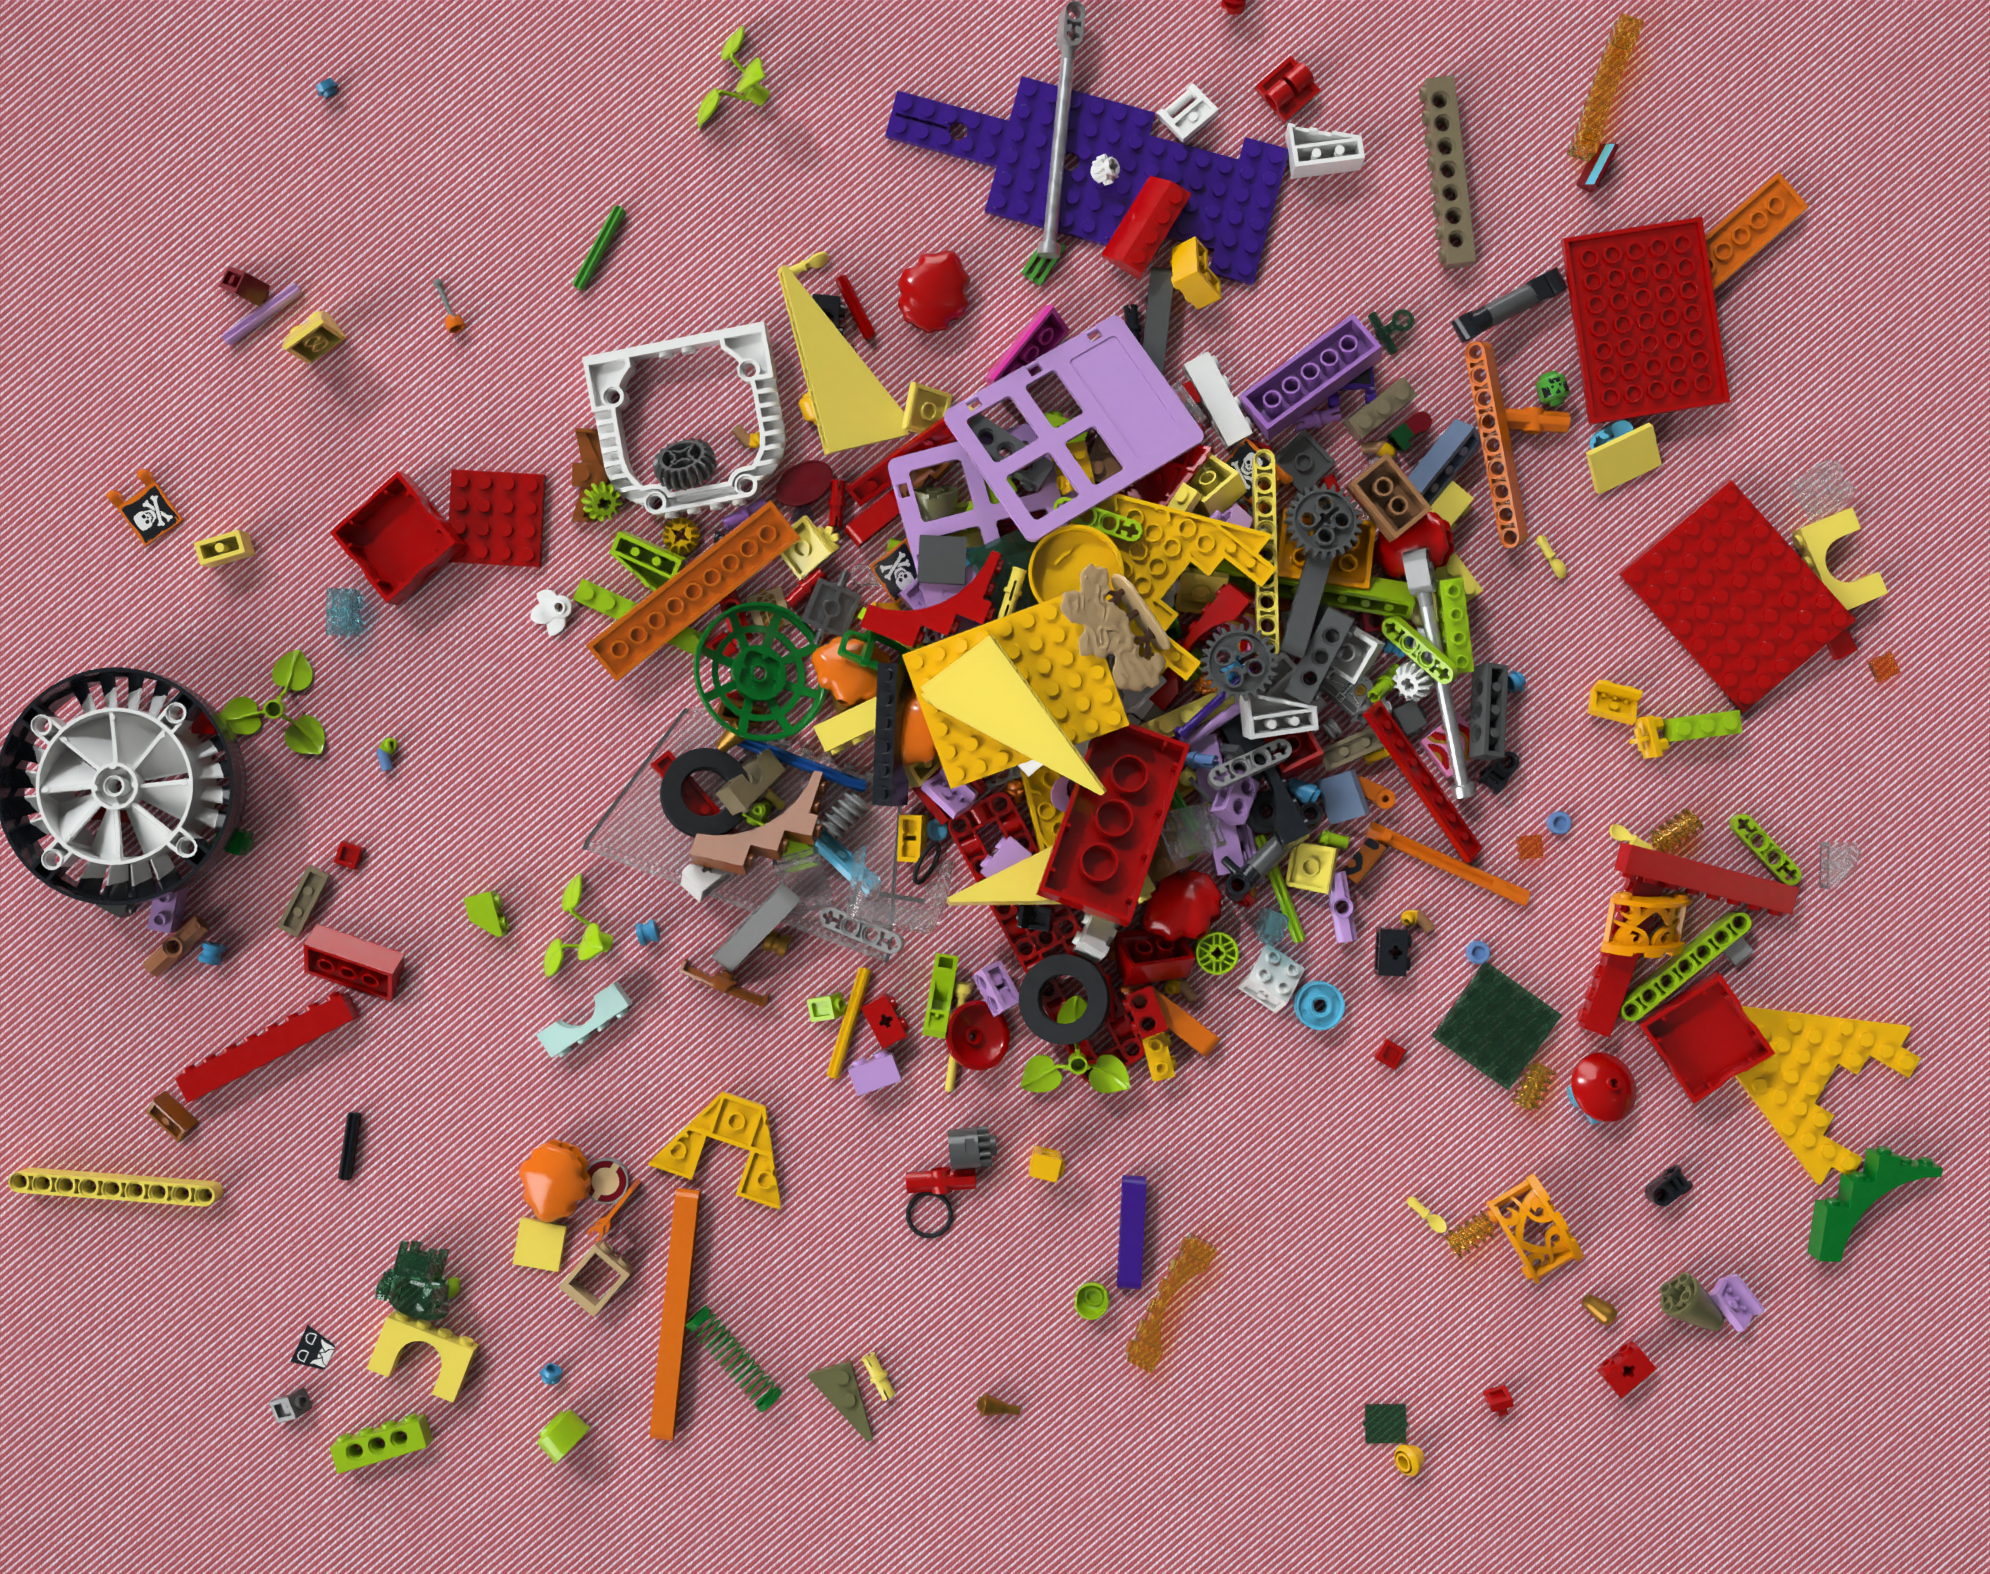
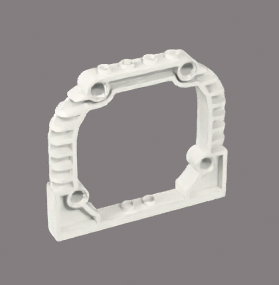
[582,321,786,519]

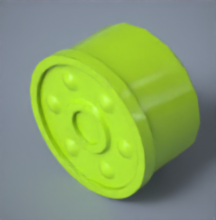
[537,1409,591,1464]

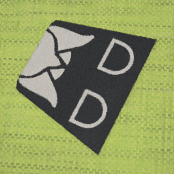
[290,1325,335,1369]

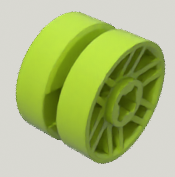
[1193,930,1239,975]

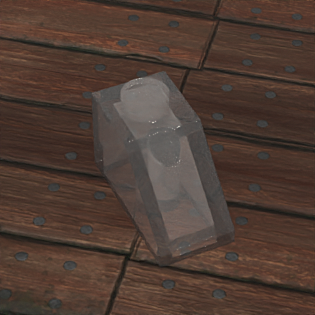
[1819,842,1860,889]

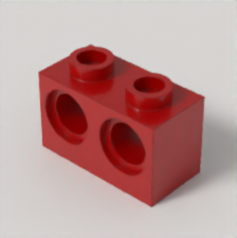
[1122,983,1168,1039]

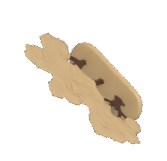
[1060,563,1171,692]

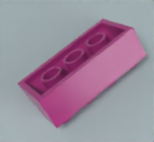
[984,304,1070,402]

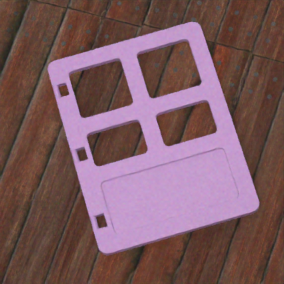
[944,315,1204,542]
[888,423,1069,642]

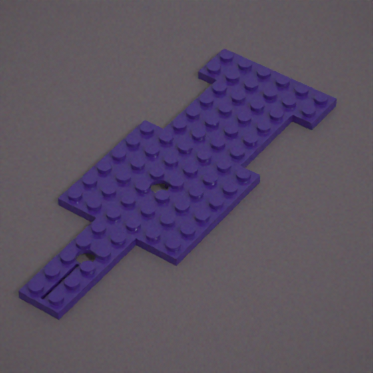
[885,76,1289,286]

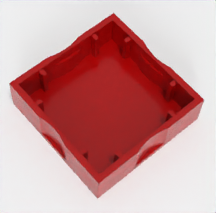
[330,471,466,606]
[1636,971,1776,1104]

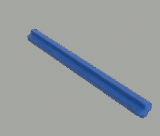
[737,739,867,793]

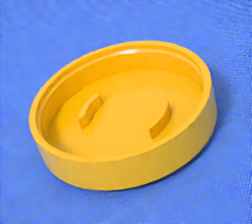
[1028,524,1124,603]

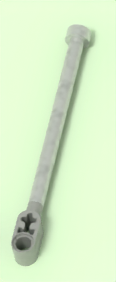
[1037,0,1086,259]
[1403,548,1476,799]

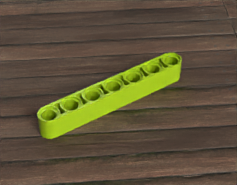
[1618,911,1752,1021]

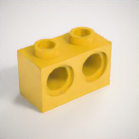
[897,813,928,862]
[1028,1145,1065,1183]

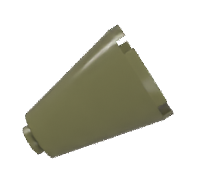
[913,485,959,536]

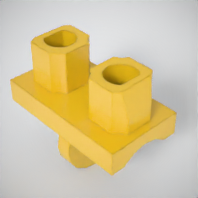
[1629,715,1670,759]

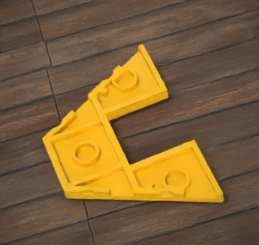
[648,1091,781,1210]

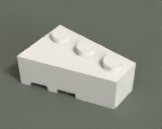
[1285,123,1365,179]
[1239,694,1319,739]

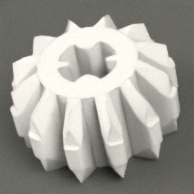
[1392,661,1434,701]

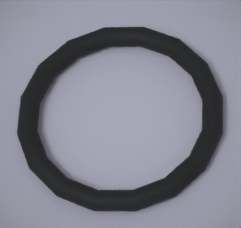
[912,841,941,885]
[906,1192,953,1238]

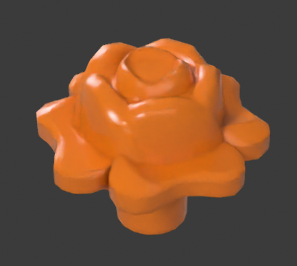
[1194,674,1218,697]
[1002,779,1025,803]

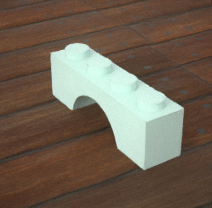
[536,981,633,1058]

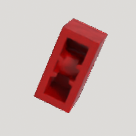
[861,993,910,1049]
[1597,1342,1657,1399]

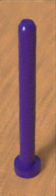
[1173,668,1254,742]

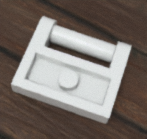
[1156,83,1219,144]

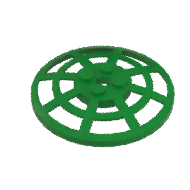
[693,602,827,742]

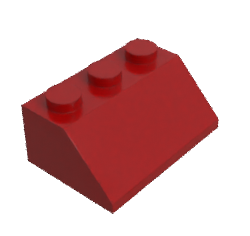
[1114,929,1195,986]

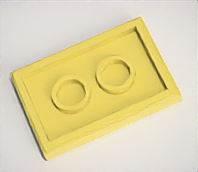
[1586,423,1662,495]

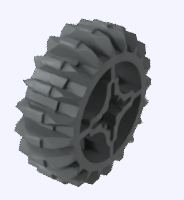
[653,438,717,491]

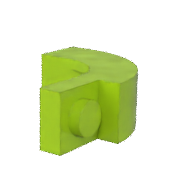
[922,953,959,1039]

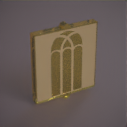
[745,586,793,636]

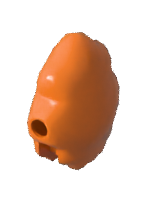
[811,636,891,706]
[900,687,937,766]
[519,1139,591,1222]

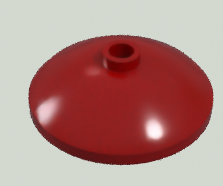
[945,1000,1010,1071]
[1571,1052,1637,1122]

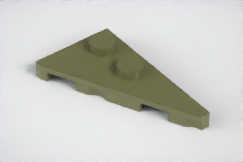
[808,1360,873,1442]

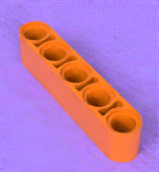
[1118,982,1221,1058]

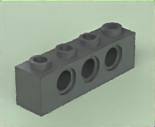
[968,414,1055,492]
[1284,607,1357,705]
[1469,662,1508,761]

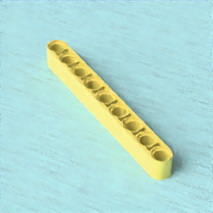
[1252,449,1279,656]
[8,1167,224,1207]

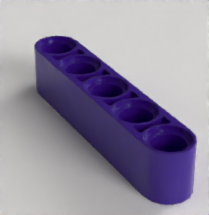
[1117,1175,1146,1289]

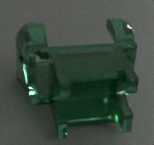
[375,1241,450,1320]

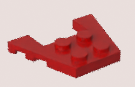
[1124,444,1213,506]

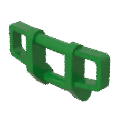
[837,629,911,671]

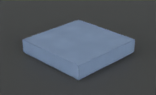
[1315,769,1370,825]

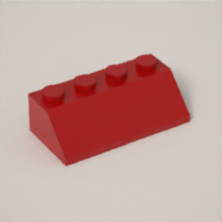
[1101,176,1192,280]
[304,924,405,1002]

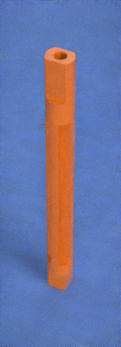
[1365,821,1530,906]

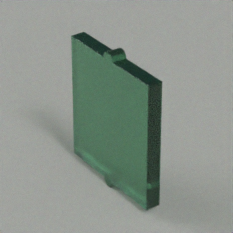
[1362,1404,1408,1443]

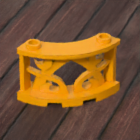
[1601,891,1694,958]
[1486,1173,1584,1285]

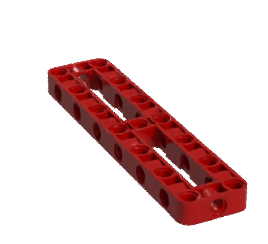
[948,792,1144,1083]

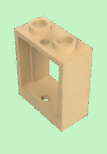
[559,1241,634,1317]

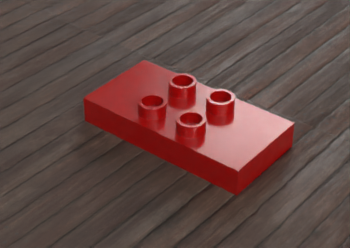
[1036,723,1190,927]

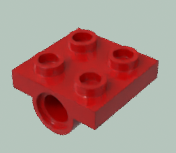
[1254,55,1321,124]

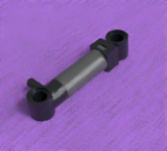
[1451,267,1568,343]
[1221,802,1323,902]

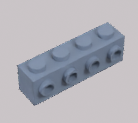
[1407,419,1481,506]

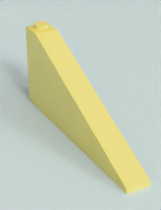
[777,265,909,456]
[920,635,1107,795]
[946,846,1156,906]

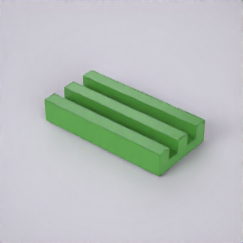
[1021,240,1066,287]

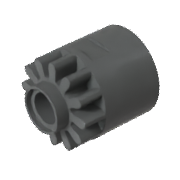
[948,1126,997,1170]

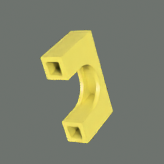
[1792,507,1888,610]
[367,1311,479,1403]

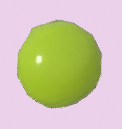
[1074,1281,1110,1320]

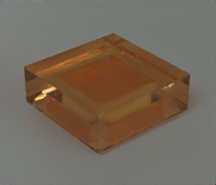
[1867,651,1901,683]
[1516,834,1544,860]

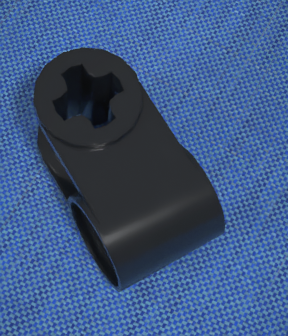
[1476,751,1519,795]
[1645,1165,1693,1206]

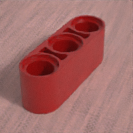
[843,489,904,548]

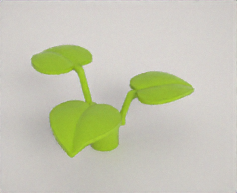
[697,25,770,129]
[221,650,325,755]
[544,873,613,978]
[1021,995,1130,1093]

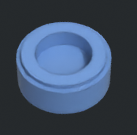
[1546,811,1572,835]
[1465,941,1490,964]

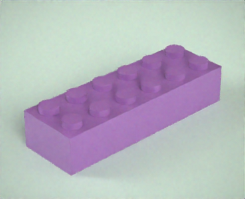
[1239,313,1382,441]

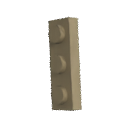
[1322,727,1384,772]
[277,865,332,938]

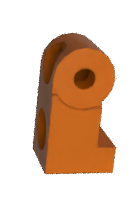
[1357,776,1396,809]

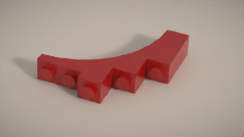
[860,550,1005,648]

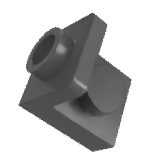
[269,1388,312,1423]

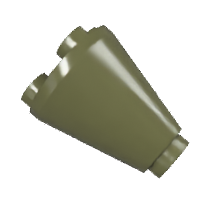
[1660,1272,1725,1331]

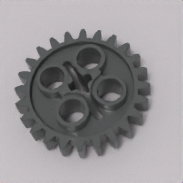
[1284,483,1363,561]
[1200,624,1278,702]

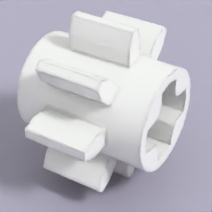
[1091,154,1120,186]

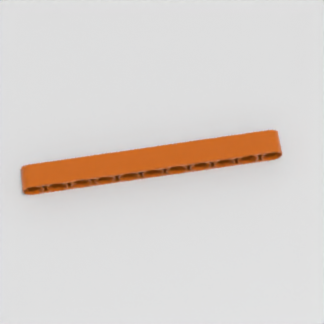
[650,1188,701,1441]

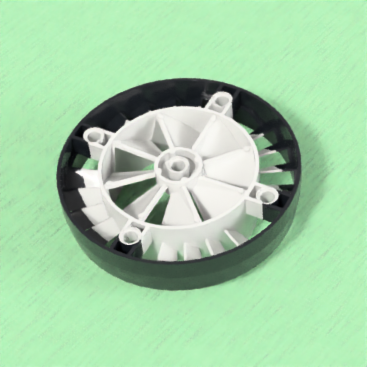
[0,667,247,905]

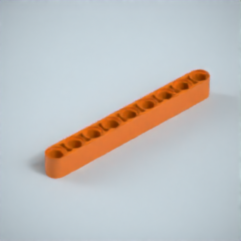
[1465,341,1528,548]

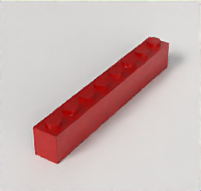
[1614,843,1799,917]
[1577,876,1665,1037]
[175,991,361,1103]

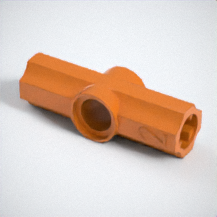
[1505,407,1571,434]

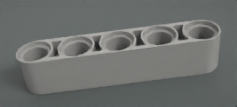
[712,883,801,972]

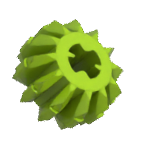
[581,481,622,522]

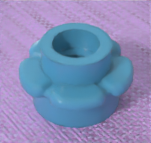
[316,78,338,99]
[1507,671,1526,693]
[539,1363,562,1385]

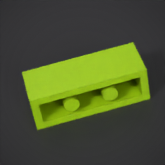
[1662,710,1743,742]

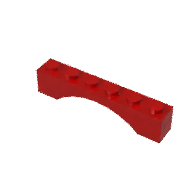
[1149,583,1255,711]

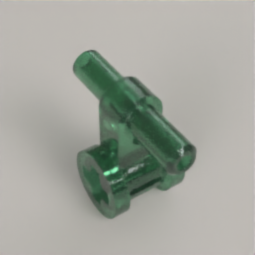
[1368,309,1415,355]

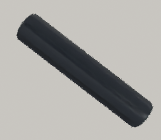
[338,1111,361,1180]

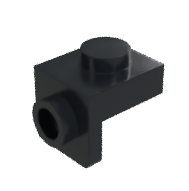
[1016,905,1055,932]

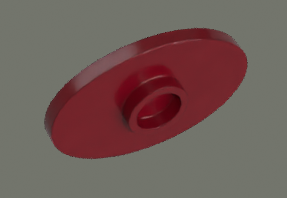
[776,460,833,507]

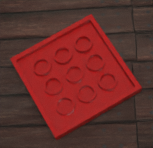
[448,469,546,568]

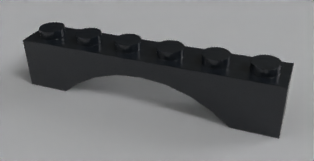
[872,663,913,807]
[1218,714,1311,851]

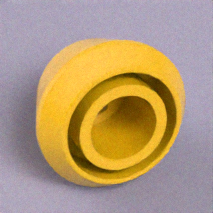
[1394,1445,1425,1477]

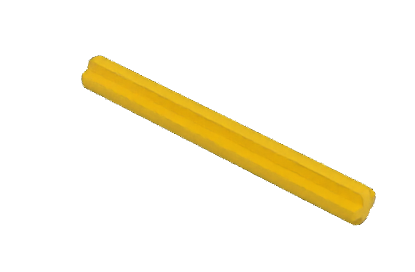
[827,967,872,1079]

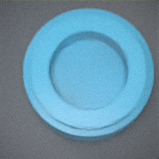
[927,818,949,841]

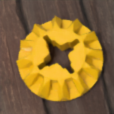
[662,517,700,554]

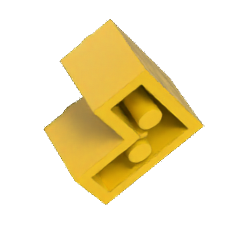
[1170,236,1222,310]

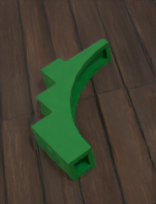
[1807,1146,1943,1262]

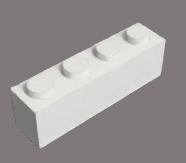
[1182,351,1253,450]

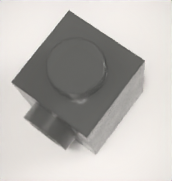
[1391,700,1427,737]

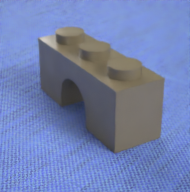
[1342,377,1418,441]
[715,748,786,815]

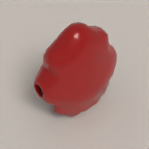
[898,250,970,334]
[1373,511,1455,579]
[1142,870,1223,942]

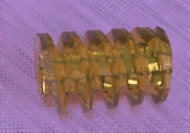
[1650,808,1704,853]
[1511,1060,1556,1112]
[1442,1210,1495,1259]

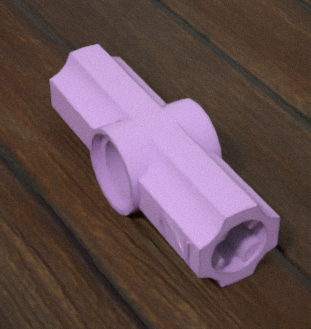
[1328,871,1357,943]

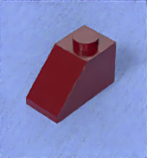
[218,266,270,306]

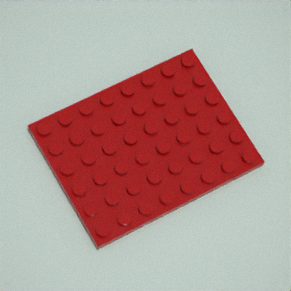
[1561,217,1730,425]
[1619,480,1856,713]

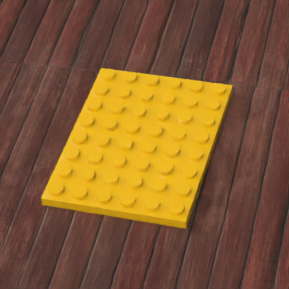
[902,588,1130,789]

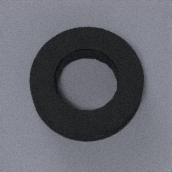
[660,748,750,838]
[1019,954,1111,1045]

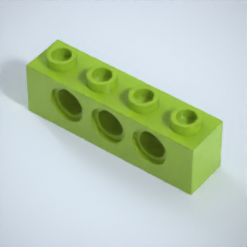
[1435,577,1474,674]
[330,1413,433,1474]

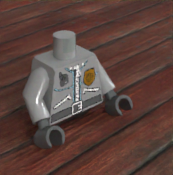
[1308,665,1375,729]

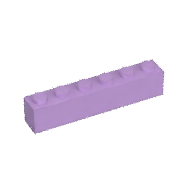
[1189,733,1248,876]

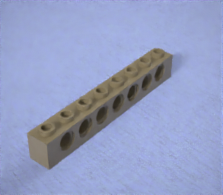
[1419,75,1476,270]

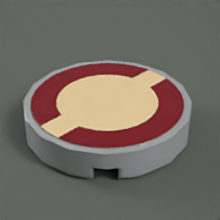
[586,1157,630,1204]

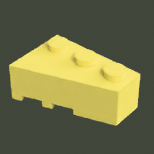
[814,696,877,757]

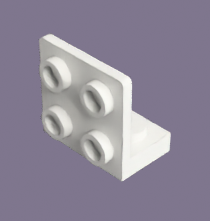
[1238,944,1305,1013]

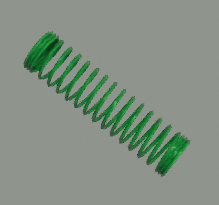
[685,1305,782,1412]

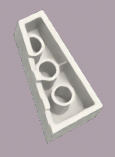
[1072,913,1119,964]

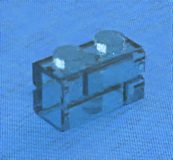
[326,588,364,637]
[1253,907,1289,945]

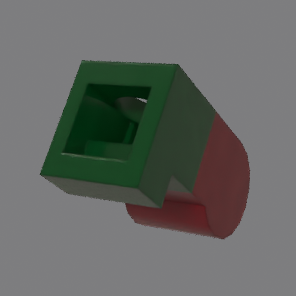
[1386,411,1432,455]

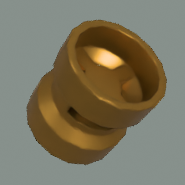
[762,929,792,958]

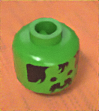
[1535,370,1570,407]

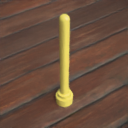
[945,981,973,1092]

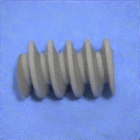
[820,789,870,839]

